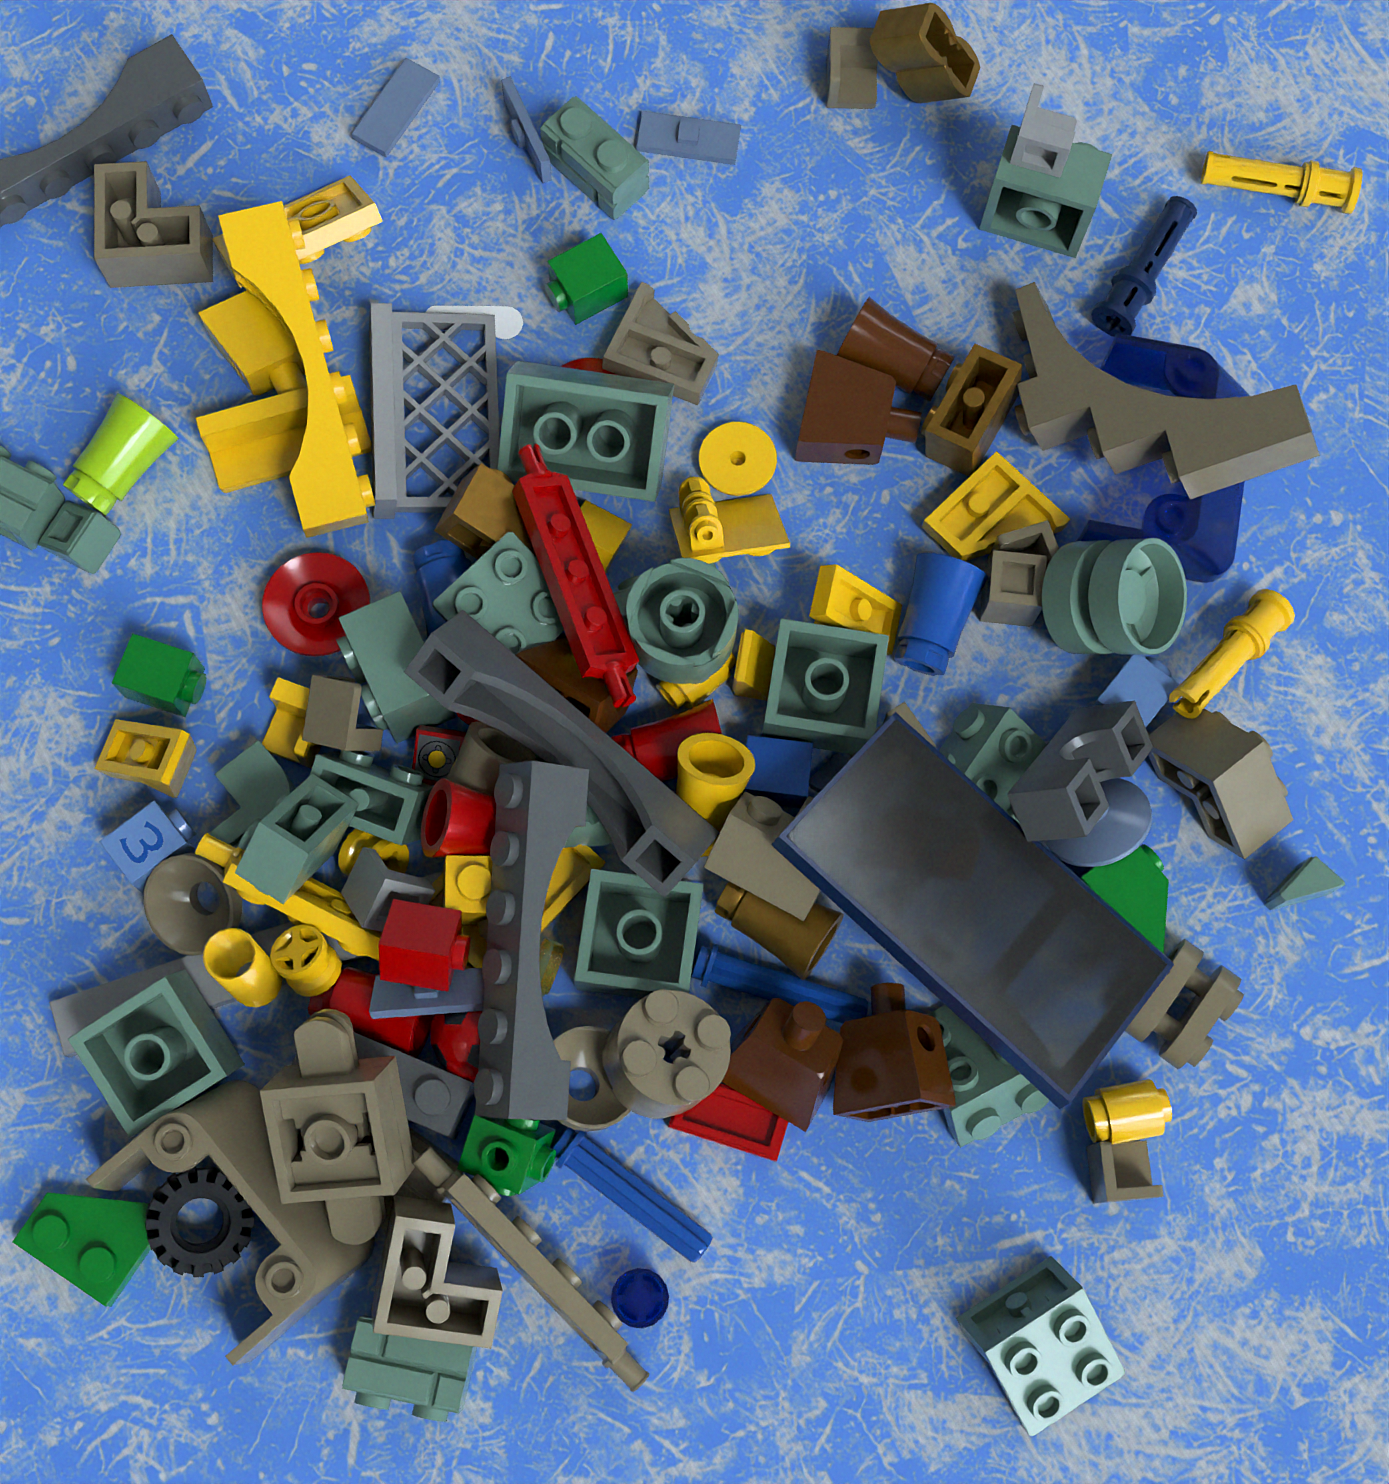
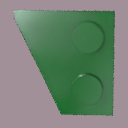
[12,1192,151,1307]

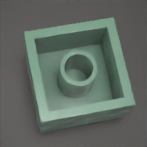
[979,125,1112,258]
[336,591,456,744]
[761,618,889,755]
[574,869,704,999]
[68,969,245,1138]

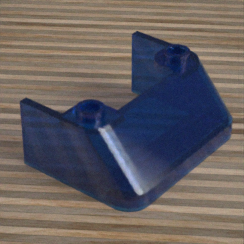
[1077,333,1250,583]

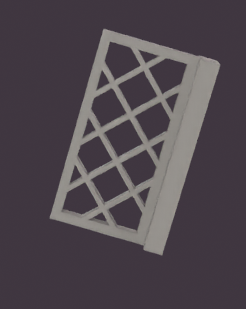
[369,303,500,519]

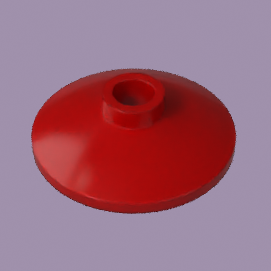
[262,552,371,657]

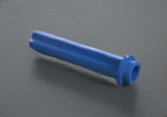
[692,944,868,1024]
[553,1128,713,1263]

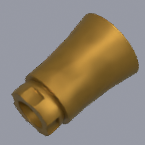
[715,881,844,980]

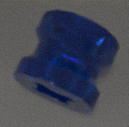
[611,1268,669,1328]

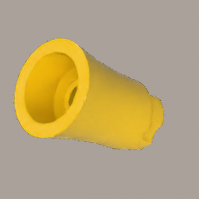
[676,733,755,857]

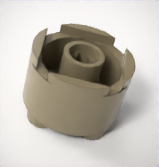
[602,989,731,1119]

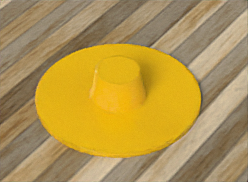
[699,422,777,496]

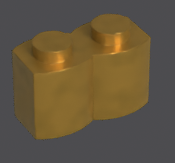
[869,3,980,103]

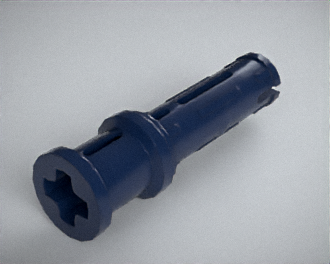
[1091,196,1197,338]

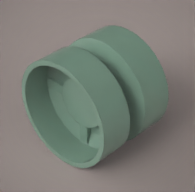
[1042,538,1187,655]

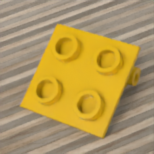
[669,477,790,564]

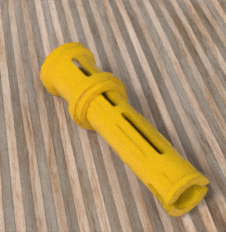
[1201,151,1363,214]
[1169,589,1295,719]

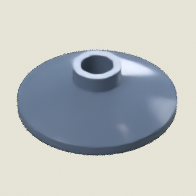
[1045,778,1152,867]

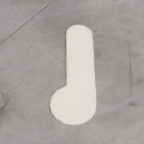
[425,306,523,339]

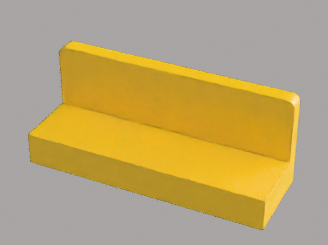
[196,375,372,493]

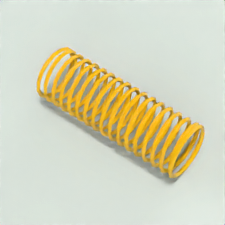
[202,928,282,1008]

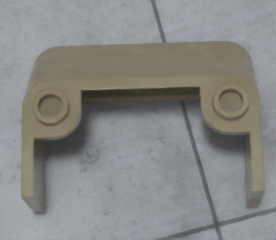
[86,1080,375,1366]

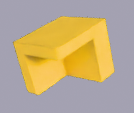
[262,677,322,769]

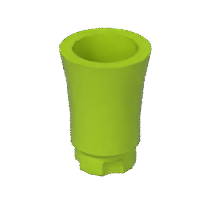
[63,393,179,516]

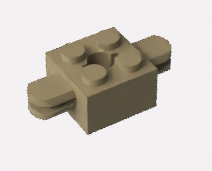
[260,1009,416,1245]

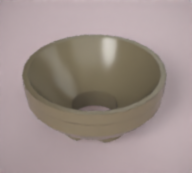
[143,853,242,956]
[553,1026,630,1132]

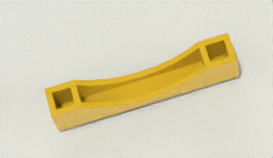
[218,201,376,538]

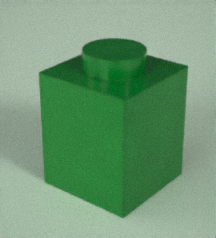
[545,233,628,325]
[112,633,207,717]

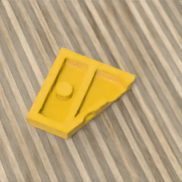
[922,451,1070,561]

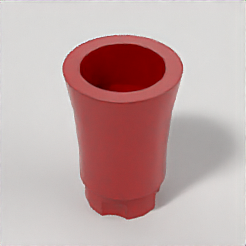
[610,699,722,782]
[421,778,497,857]
[308,966,434,1058]

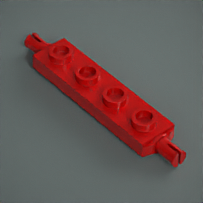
[512,444,639,708]

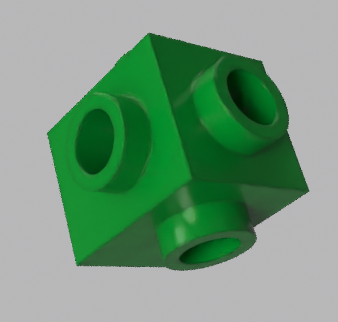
[457,1115,556,1196]

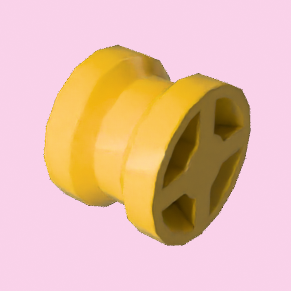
[338,828,409,877]
[270,924,342,997]

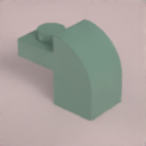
[196,740,295,848]

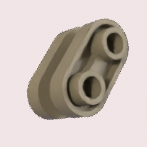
[1125,939,1244,1069]

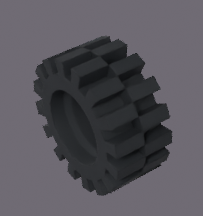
[145,1166,254,1277]

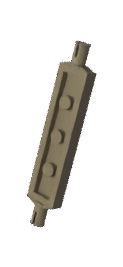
[412,1146,650,1392]

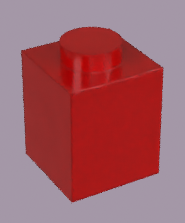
[378,899,471,992]

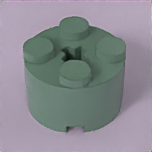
[626,558,739,684]

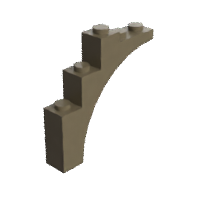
[1012,282,1320,499]

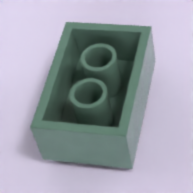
[497,361,674,502]

